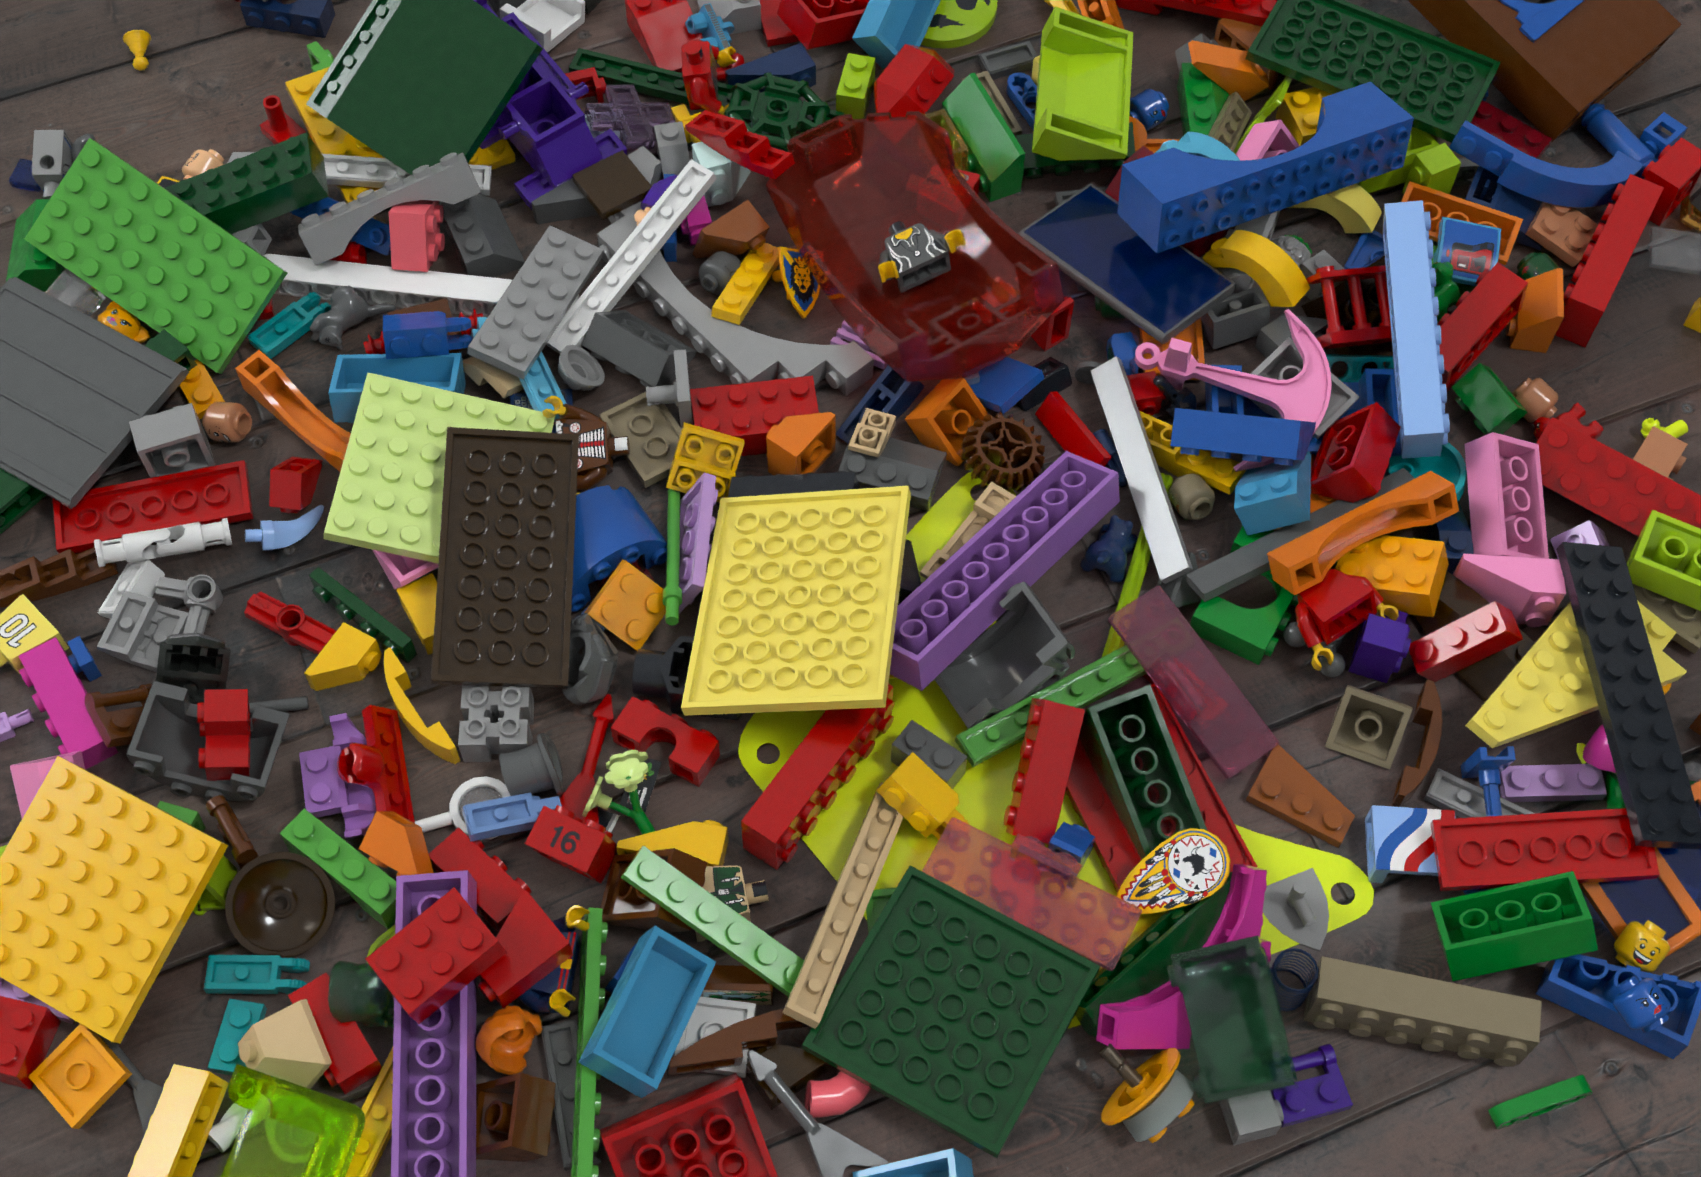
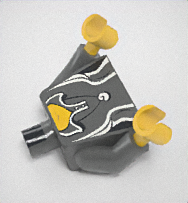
[878,221,967,293]

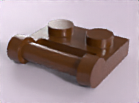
[85,683,152,748]
[205,795,259,868]

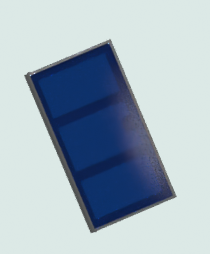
[1017,183,1236,344]

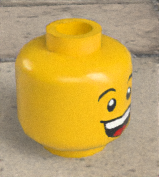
[1614,920,1670,973]

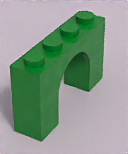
[1188,526,1299,665]

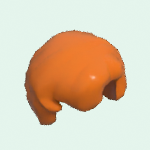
[475,1005,542,1075]

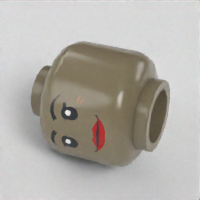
[1168,473,1215,520]

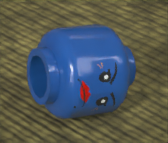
[1129,89,1169,131]
[1613,975,1671,1033]

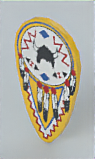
[1115,828,1230,914]

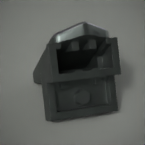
[156,632,231,704]

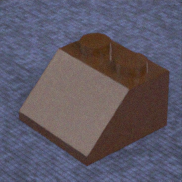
[476,1072,556,1162]

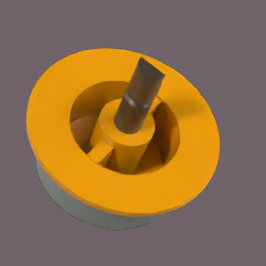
[1100,1043,1195,1143]

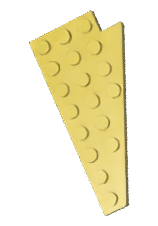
[1465,600,1687,749]

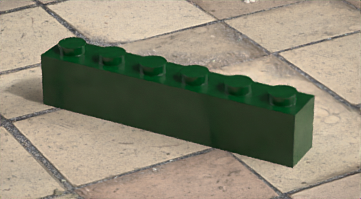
[1075,872,1232,1037]

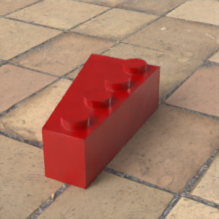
[1003,698,1085,844]

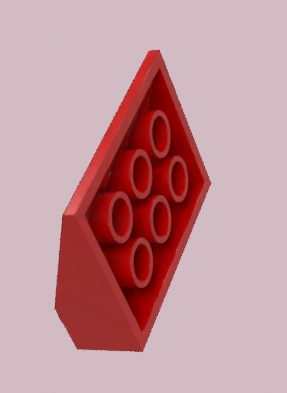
[600,1073,778,1177]

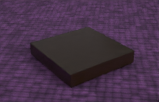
[572,150,652,220]

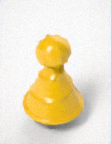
[123,30,151,71]

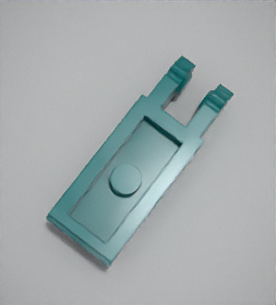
[248,292,331,359]
[204,955,310,994]

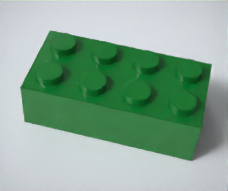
[1431,871,1598,981]

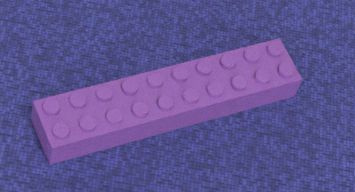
[890,451,1120,691]
[391,870,477,1177]

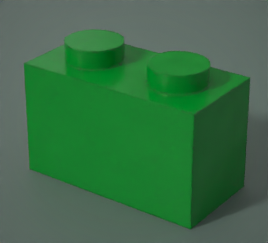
[1451,363,1528,434]

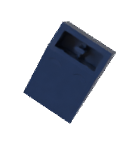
[1465,166,1543,251]

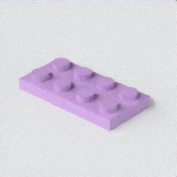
[679,472,718,614]

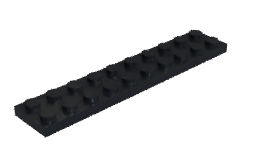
[1556,542,1701,850]

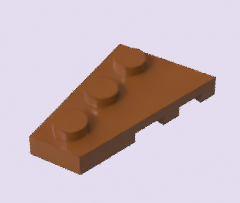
[1246,742,1355,848]

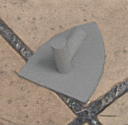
[1263,868,1329,951]

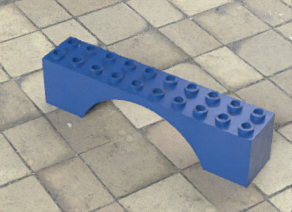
[1117,82,1414,253]

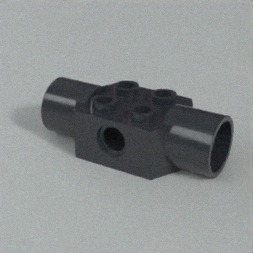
[632,636,743,720]

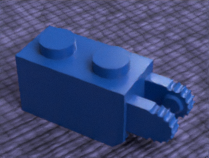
[383,311,473,359]

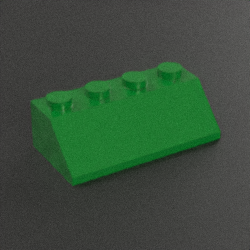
[1177,63,1241,142]
[939,72,1025,202]

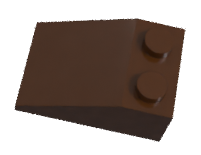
[600,848,708,932]

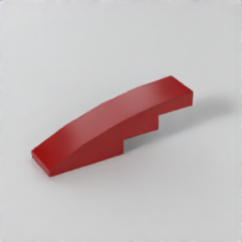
[685,110,795,179]

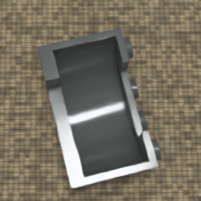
[935,581,1075,729]
[126,681,290,801]

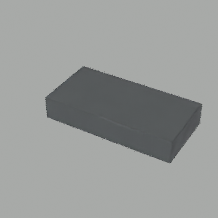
[978,41,1038,80]

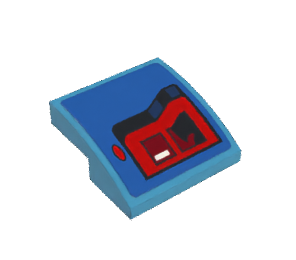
[1433,217,1501,286]

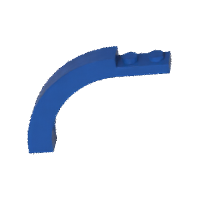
[1449,120,1643,208]

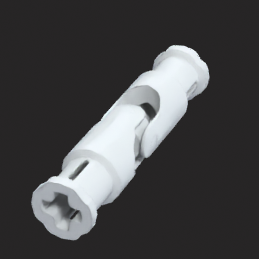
[94,518,232,567]

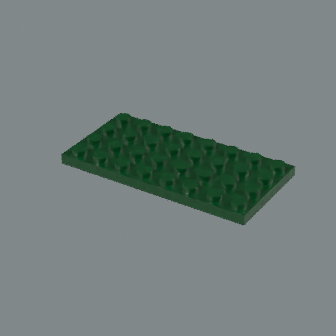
[1246,0,1501,143]

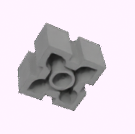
[458,685,534,763]

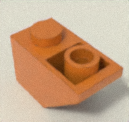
[359,811,434,876]

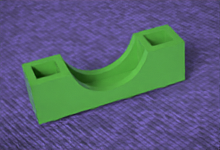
[279,808,396,929]

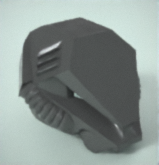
[562,613,618,705]

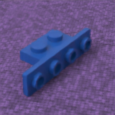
[290,197,391,255]

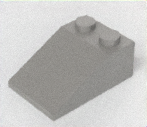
[1249,337,1359,439]

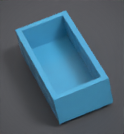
[852,0,941,70]
[328,353,466,423]
[579,926,716,1098]

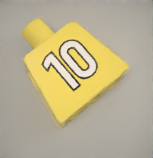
[0,594,69,674]

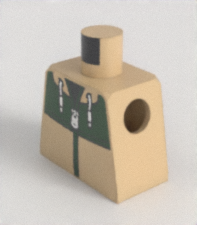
[695,866,769,942]

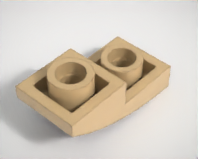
[463,357,524,398]
[848,408,896,458]

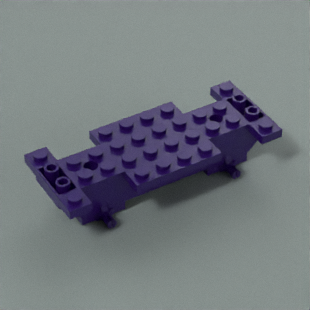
[474,0,627,210]

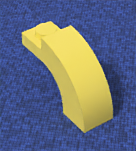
[1288,184,1382,233]

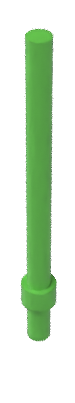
[662,489,682,625]

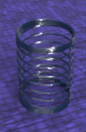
[1262,948,1319,1012]

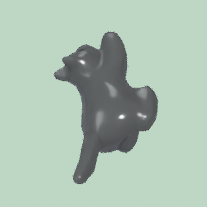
[310,286,396,350]

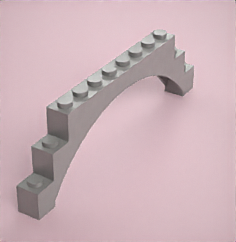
[597,146,874,396]

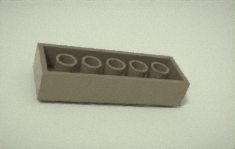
[1303,956,1542,1067]

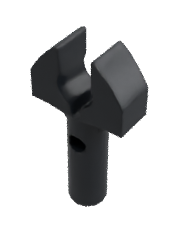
[1153,375,1197,418]

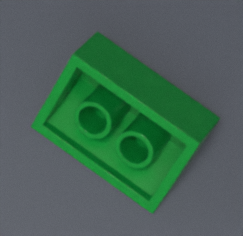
[6,199,69,292]

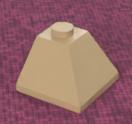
[238,999,332,1096]

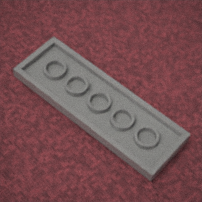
[467,225,603,380]

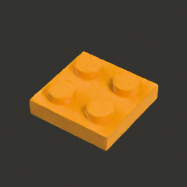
[584,559,666,651]
[28,1024,132,1129]

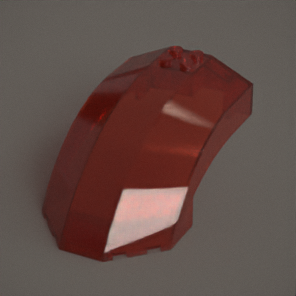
[766,111,1064,382]

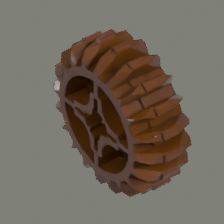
[961,412,1045,492]

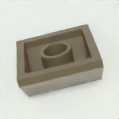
[1325,685,1413,770]

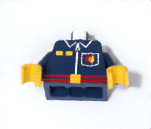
[518,905,590,1017]

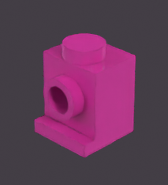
[680,196,712,245]

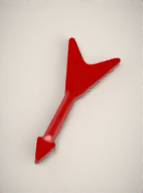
[560,694,614,824]

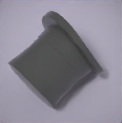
[499,733,563,796]

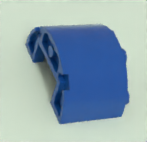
[571,485,667,612]

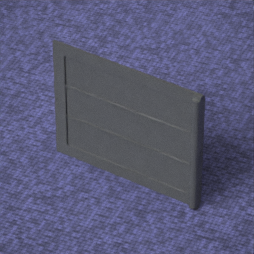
[0,277,189,509]

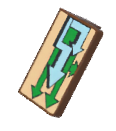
[701,965,774,1005]

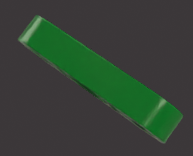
[1488,1075,1593,1129]

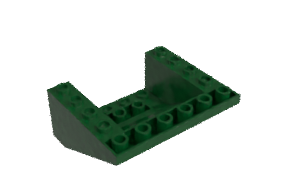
[306,0,543,175]

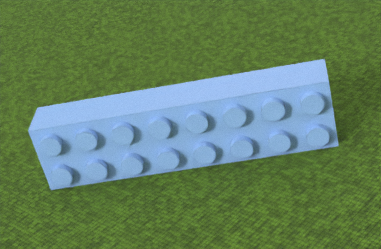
[1383,200,1450,459]

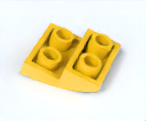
[666,422,745,503]

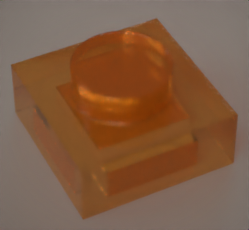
[1680,195,1701,232]

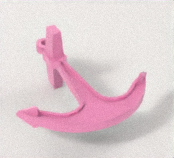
[1135,309,1332,472]

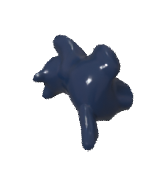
[1080,515,1138,583]

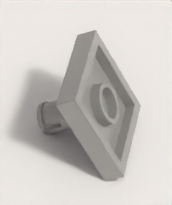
[646,349,693,428]

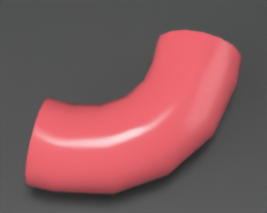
[805,1071,871,1118]

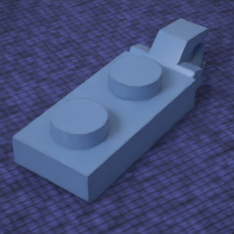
[462,792,562,842]

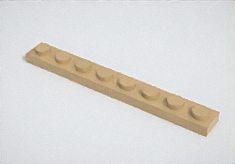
[782,782,903,1029]

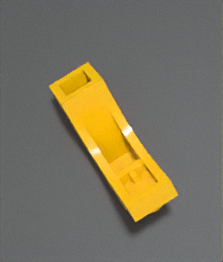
[1202,230,1310,307]

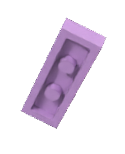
[1499,764,1607,802]

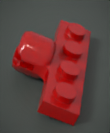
[337,705,415,823]

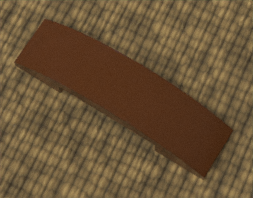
[1391,679,1442,807]

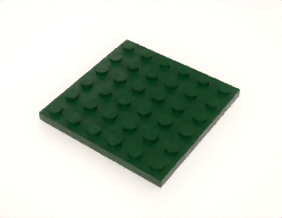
[802,865,1100,1158]

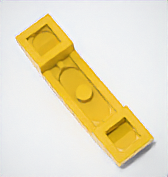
[384,647,461,764]

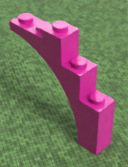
[1096,864,1271,1049]

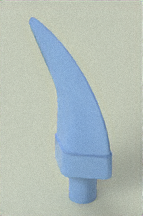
[245,505,324,550]

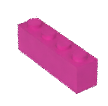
[19,637,119,769]

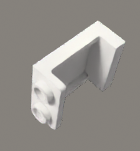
[500,0,585,53]

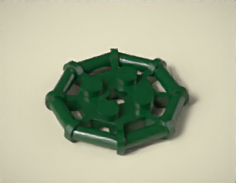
[724,72,830,152]

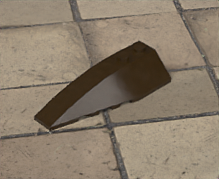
[1409,571,1535,702]

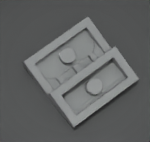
[97,591,189,672]

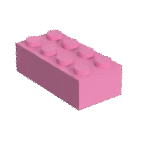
[1464,432,1549,559]

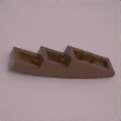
[0,547,118,608]
[668,1009,808,1075]

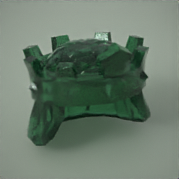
[328,961,394,1028]

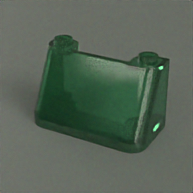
[1167,935,1299,1104]

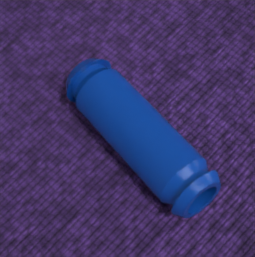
[1581,103,1658,179]

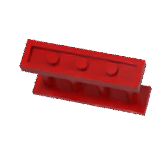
[1306,265,1392,350]

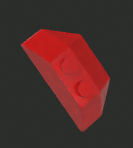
[874,44,954,144]

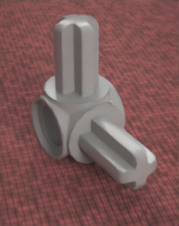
[156,575,223,634]

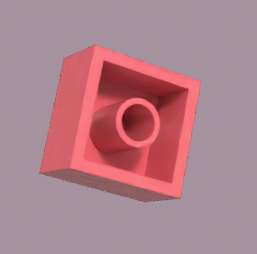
[388,200,445,272]

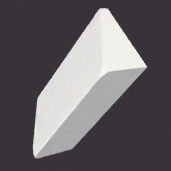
[98,560,165,619]

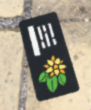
[620,758,661,812]

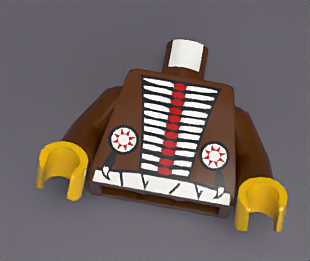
[542,396,630,491]

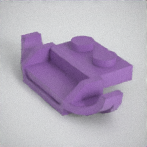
[299,713,377,840]

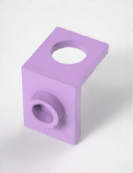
[1550,520,1609,559]

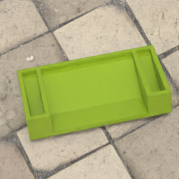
[1032,7,1134,161]

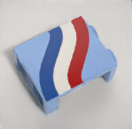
[1365,805,1456,883]

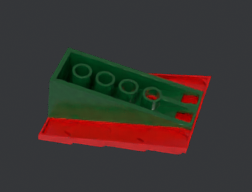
[1066,683,1258,917]

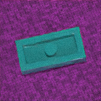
[207,998,267,1078]

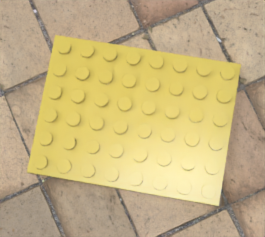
[681,486,911,716]

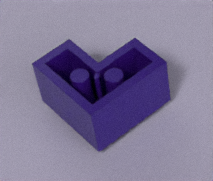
[1348,611,1411,683]

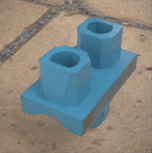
[685,3,735,62]

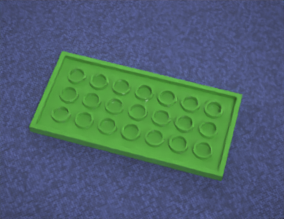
[24,138,288,374]

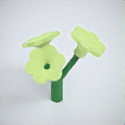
[582,750,656,834]

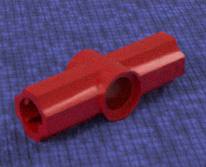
[244,591,337,655]

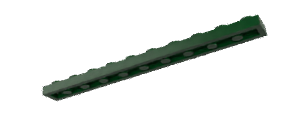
[569,48,844,141]

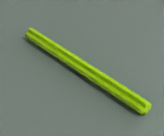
[1101,473,1173,658]

